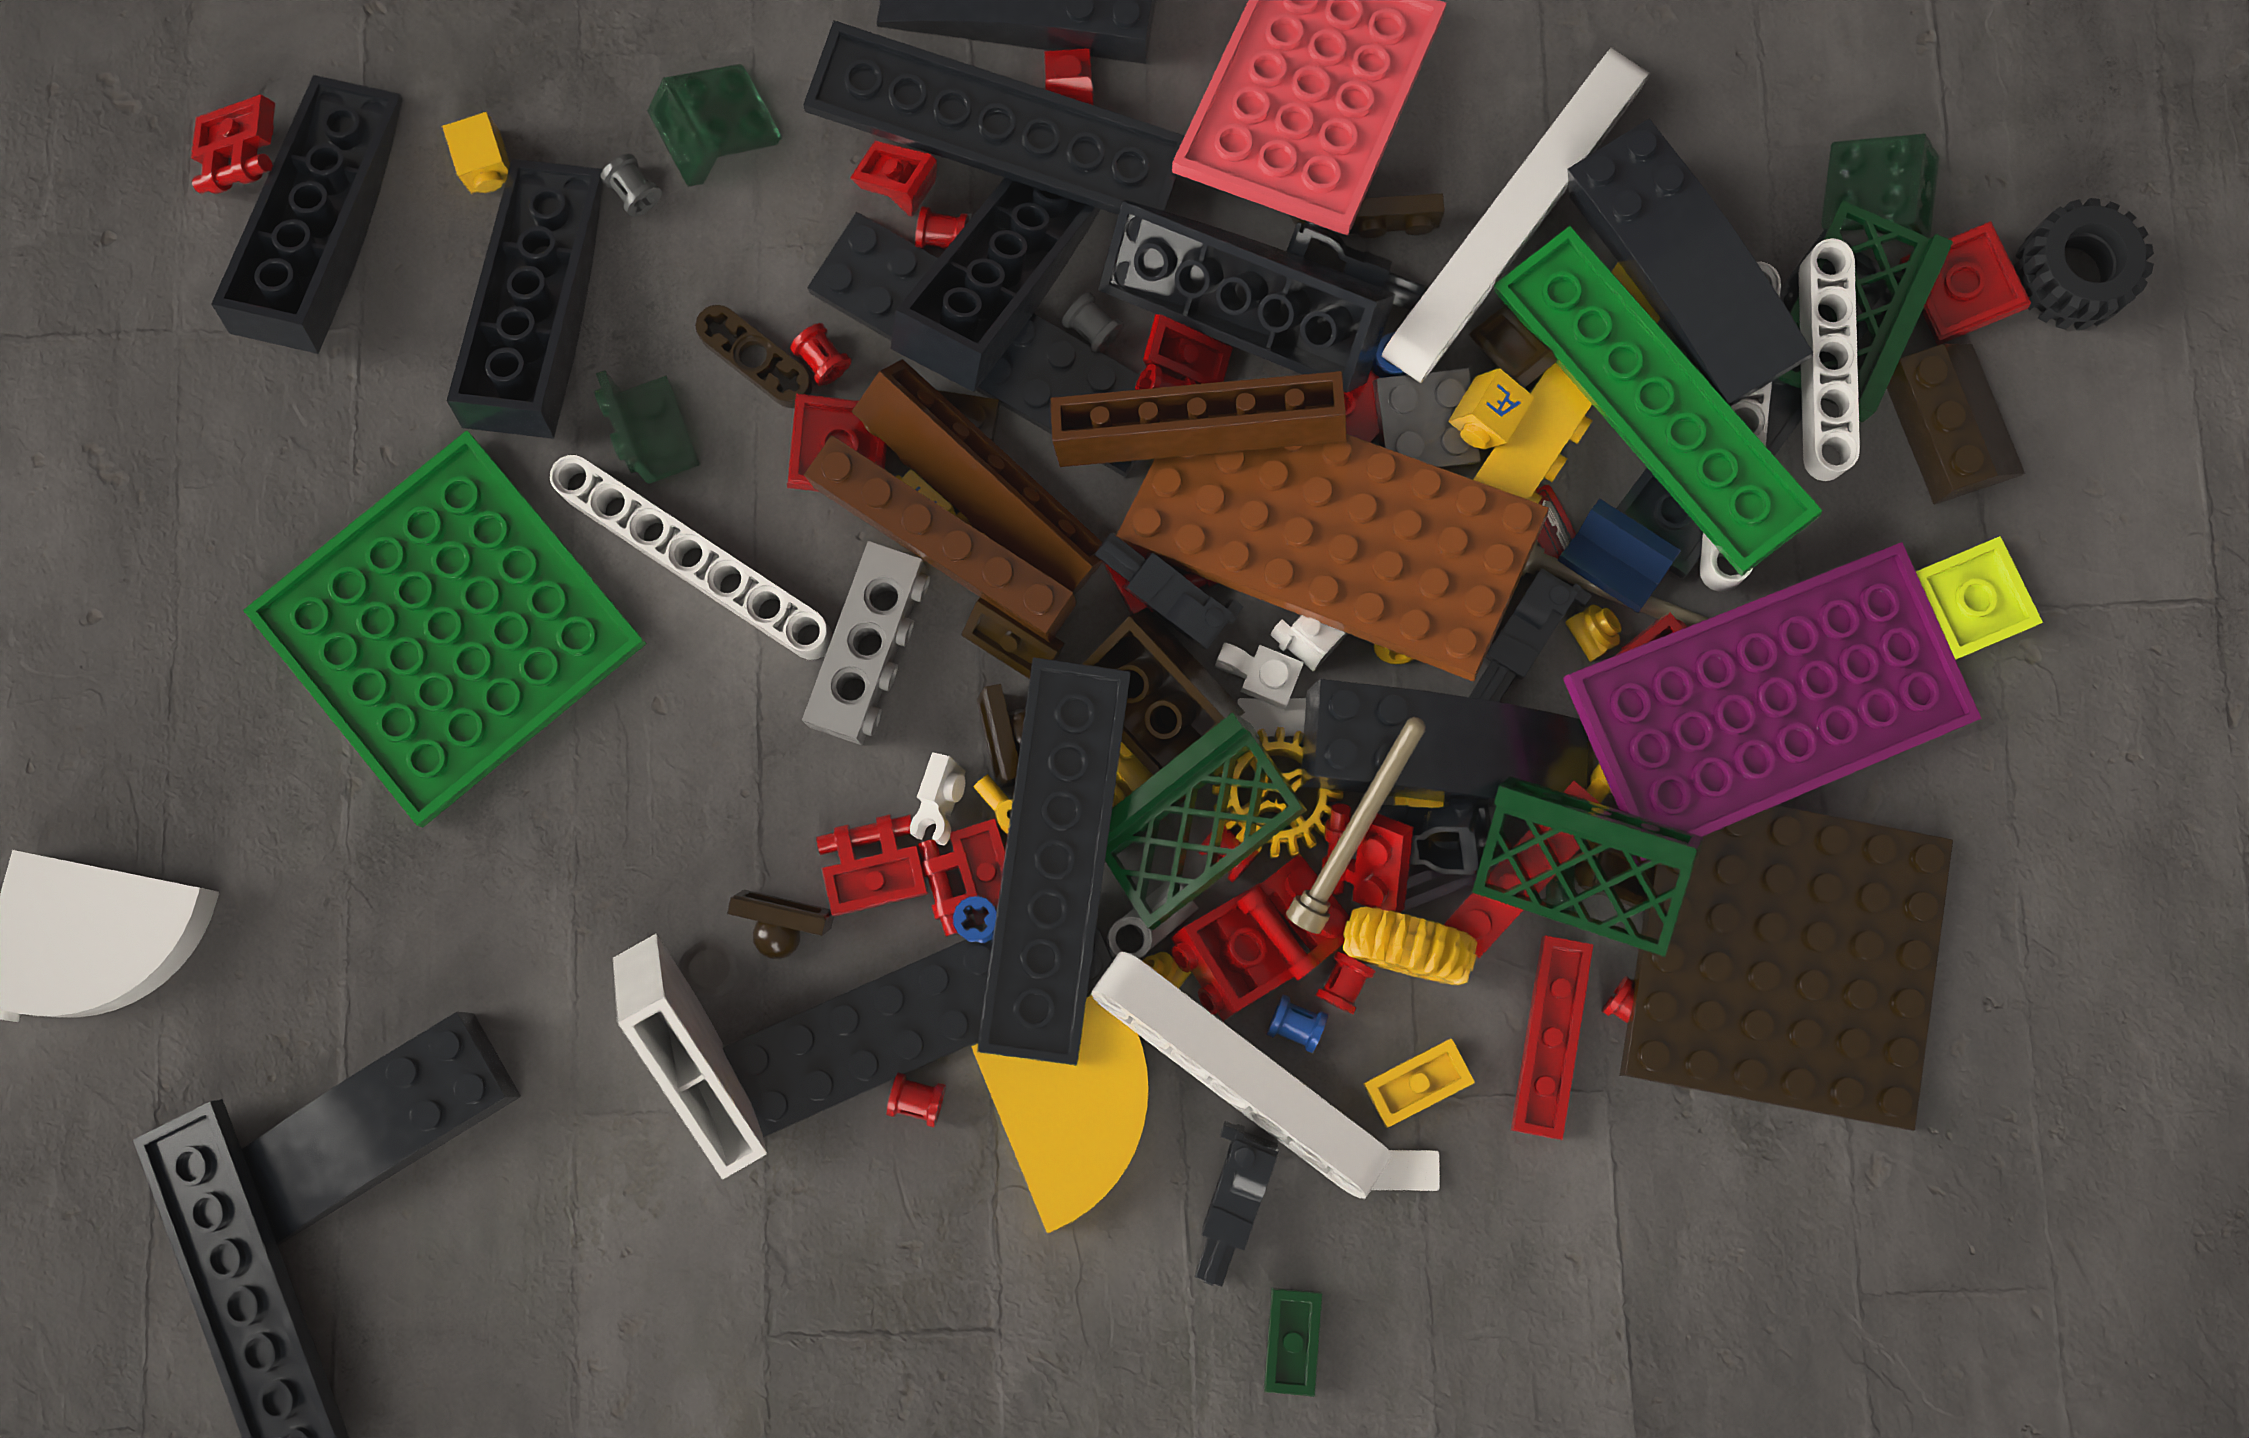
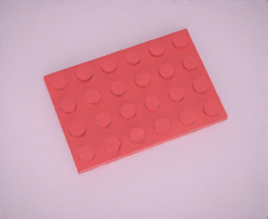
[1172,0,1447,236]

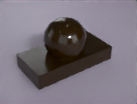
[1469,304,1557,388]
[977,684,1025,788]
[1574,840,1651,907]
[727,890,834,959]

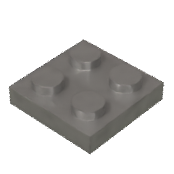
[1373,368,1481,468]

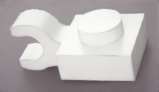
[1215,643,1304,710]
[910,752,966,846]

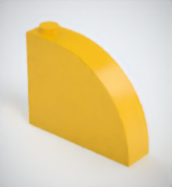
[971,995,1149,1234]

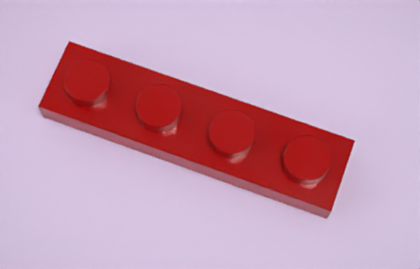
[1443,780,1602,958]
[1511,935,1594,1140]

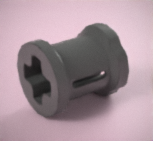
[601,154,662,217]
[1062,292,1124,354]

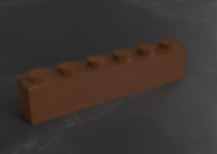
[852,359,1103,594]
[1051,371,1346,467]
[804,435,1077,643]

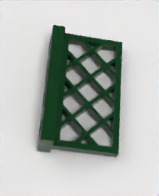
[1777,200,1953,423]
[1105,712,1307,930]
[1472,776,1704,957]

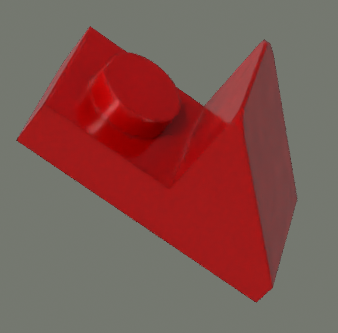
[1044,48,1093,105]
[850,141,937,217]
[1143,314,1233,384]

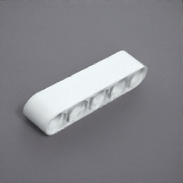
[1799,238,1860,481]

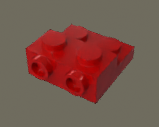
[1171,883,1294,1021]

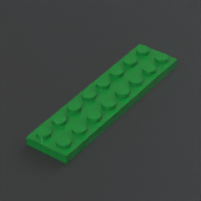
[1494,226,1822,576]

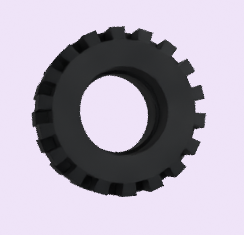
[2014,198,2154,330]

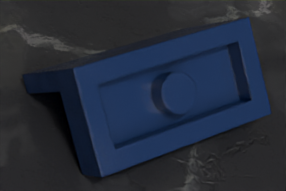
[1557,498,1681,613]

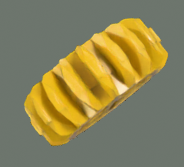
[1212,727,1343,858]
[1343,907,1477,985]

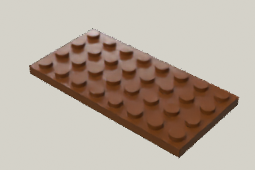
[1116,434,1549,682]

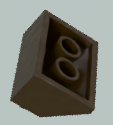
[1887,344,2025,505]
[1082,608,1245,775]

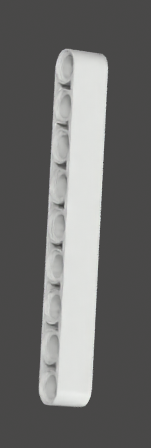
[1381,48,1650,383]

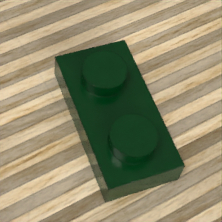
[1263,1287,1322,1397]

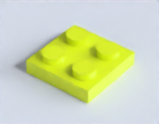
[1916,536,2043,660]

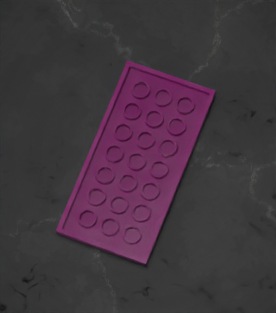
[1563,542,1982,861]

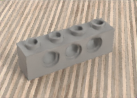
[802,541,930,745]

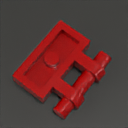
[191,94,276,194]
[1321,803,1413,913]
[816,814,929,917]
[918,818,1005,937]

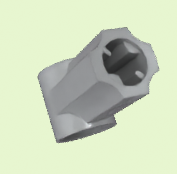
[1106,882,1199,960]

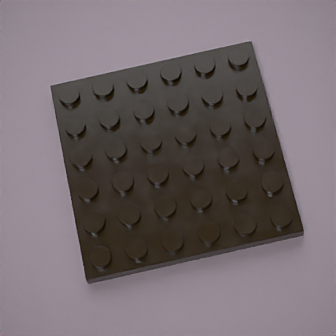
[1620,805,1953,1131]

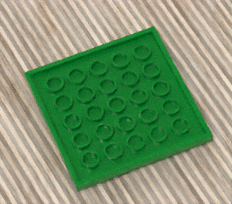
[243,430,647,828]

